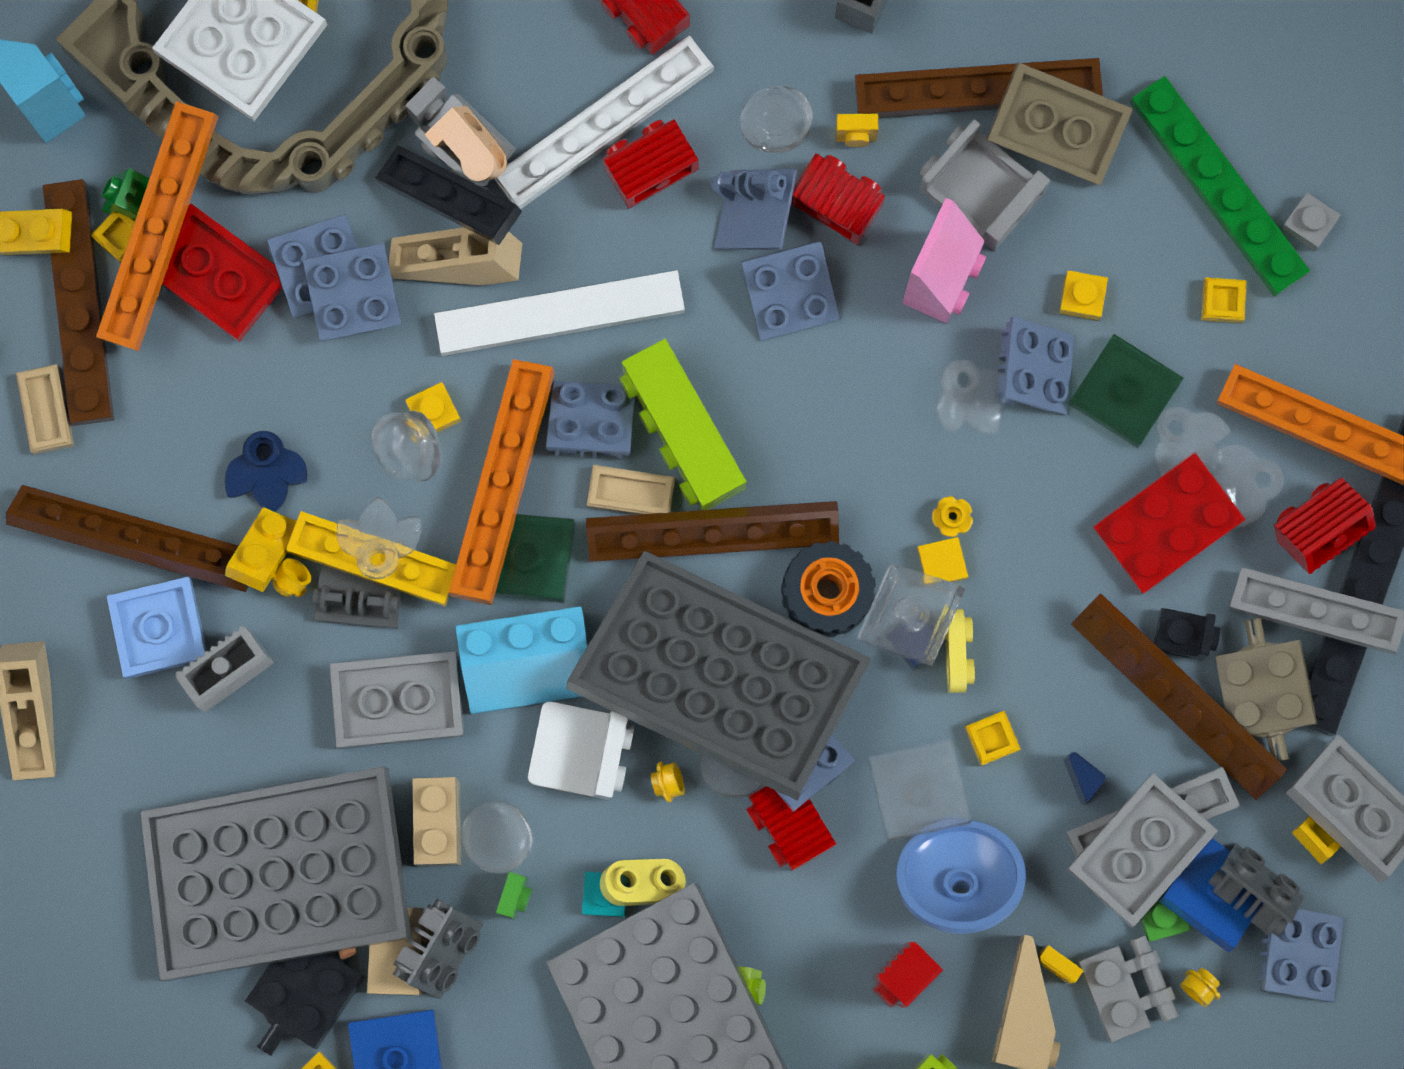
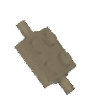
[1215,618,1317,761]

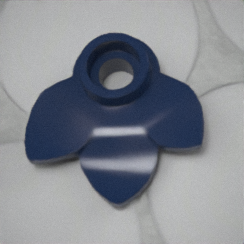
[225,431,307,512]

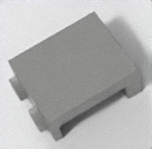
[919,119,1051,252]

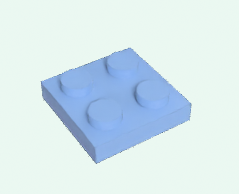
[107,577,207,679]

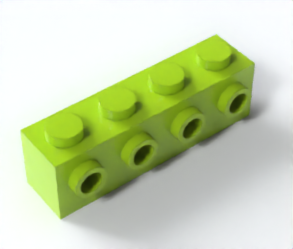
[619,338,747,510]

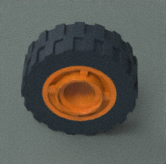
[781,541,876,638]

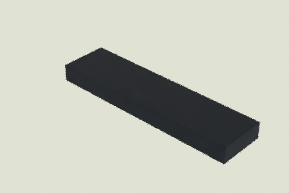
[375,145,522,245]

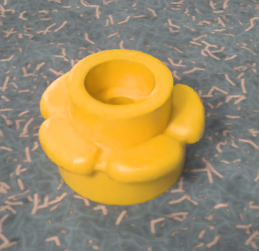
[932,496,973,537]
[272,558,311,597]
[651,761,685,803]
[1180,967,1221,1007]

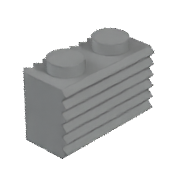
[175,626,274,712]

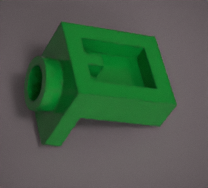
[101,168,150,220]

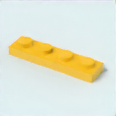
[286,511,456,607]

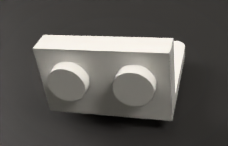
[528,702,634,800]

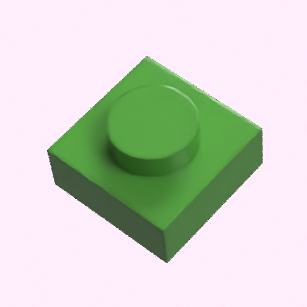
[496,872,532,919]
[1140,893,1191,942]

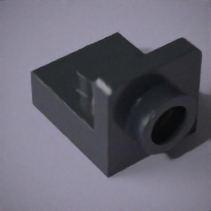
[1154,608,1221,660]

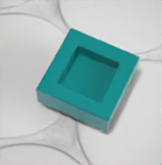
[582,871,627,918]

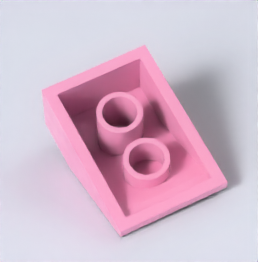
[902,198,987,324]

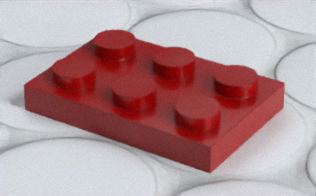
[162,203,283,343]
[1093,452,1246,594]

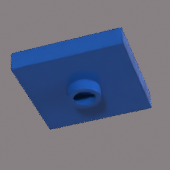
[1159,838,1263,953]
[348,1010,442,1069]

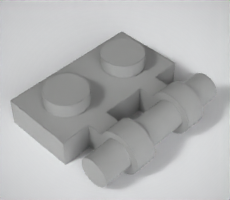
[1077,935,1178,1042]

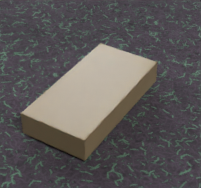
[16,364,74,455]
[587,465,675,515]

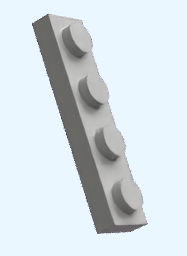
[1230,568,1404,656]
[1065,767,1240,858]

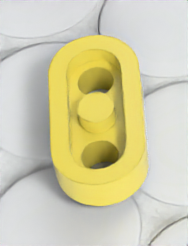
[945,609,975,693]
[600,859,686,906]

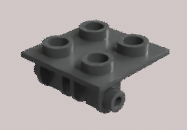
[313,545,407,629]
[1208,843,1304,937]
[393,898,483,999]

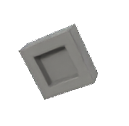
[405,76,448,126]
[1281,192,1341,251]

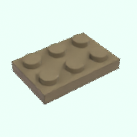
[986,62,1133,186]

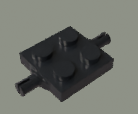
[245,951,366,1056]

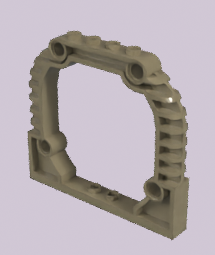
[55,0,448,194]

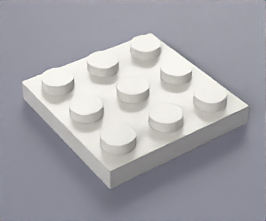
[152,0,328,122]

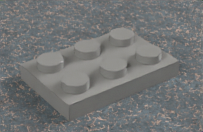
[330,651,464,749]
[1286,735,1404,883]
[1067,773,1218,927]

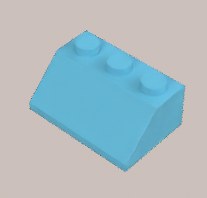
[0,39,86,143]
[455,606,588,715]

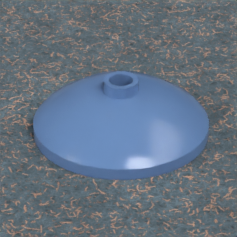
[896,819,1026,934]

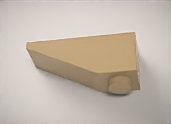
[389,227,522,285]
[0,641,56,780]
[991,935,1060,1069]

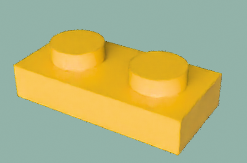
[0,209,72,255]
[225,507,297,592]

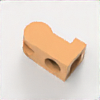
[424,106,507,181]

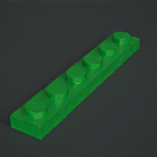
[1130,76,1310,297]

